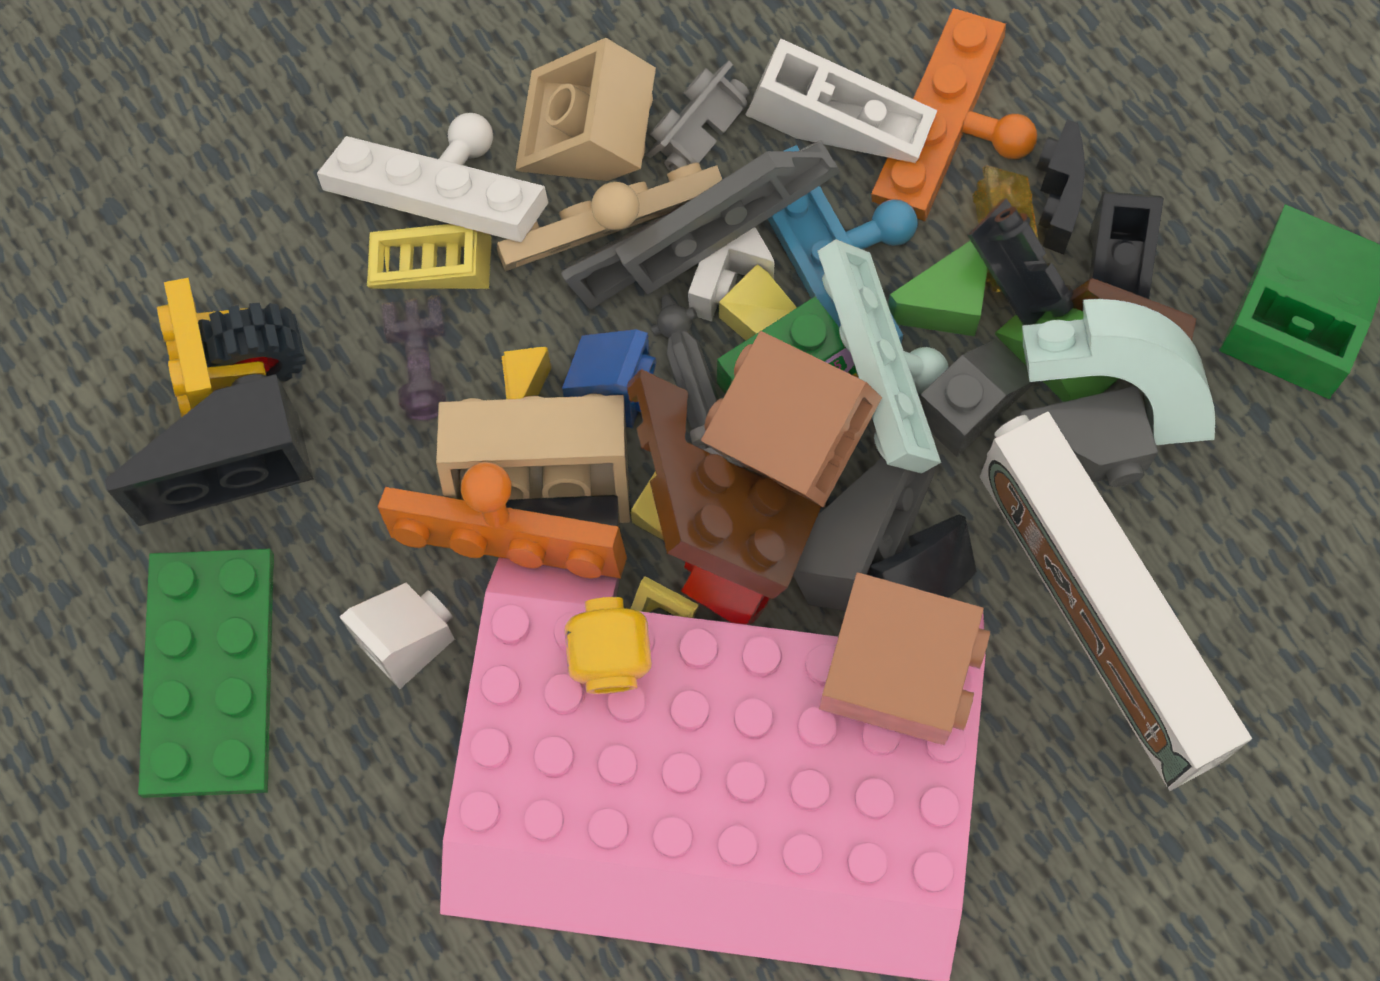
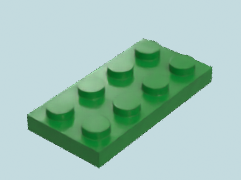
[138,549,274,798]

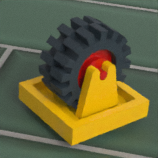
[157,278,306,417]

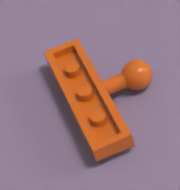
[871,8,1037,221]
[378,462,627,579]

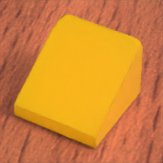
[502,347,551,399]

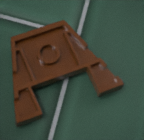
[627,369,821,599]

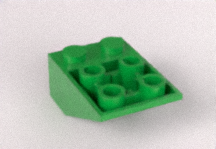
[1219,204,1380,399]

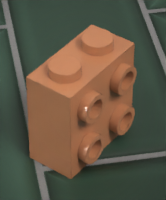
[701,331,882,507]
[819,572,990,745]

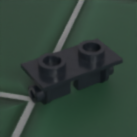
[968,198,1074,325]

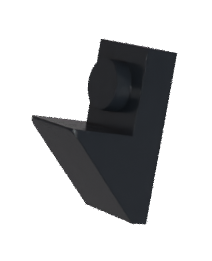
[1089,191,1164,299]

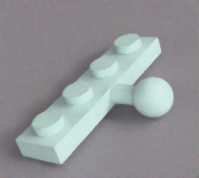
[817,239,949,473]

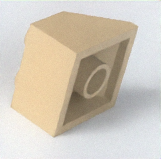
[515,38,656,181]

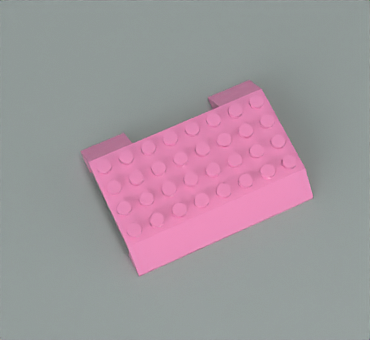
[440,557,986,981]

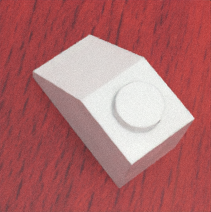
[340,583,455,689]

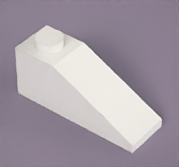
[746,39,937,163]

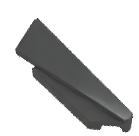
[561,141,840,310]

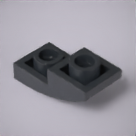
[1036,119,1085,255]
[870,514,977,598]

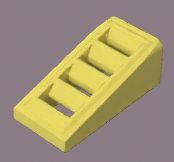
[367,224,492,289]

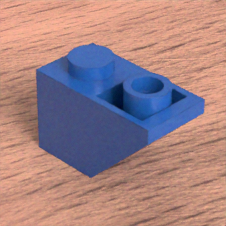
[562,329,656,428]

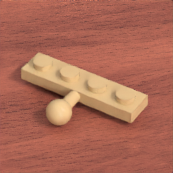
[497,163,722,271]

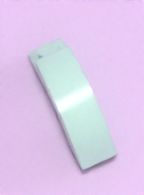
[1022,299,1215,445]

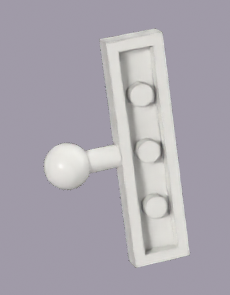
[317,113,548,242]

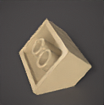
[436,394,630,523]

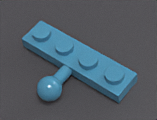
[768,145,918,343]

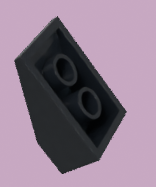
[105,374,314,526]

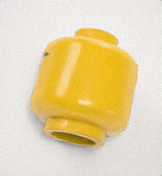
[564,597,652,694]

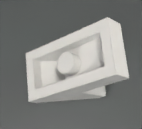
[688,227,774,321]

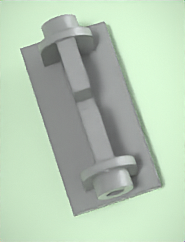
[646,61,750,172]

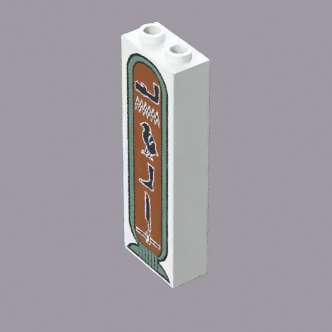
[980,412,1252,791]

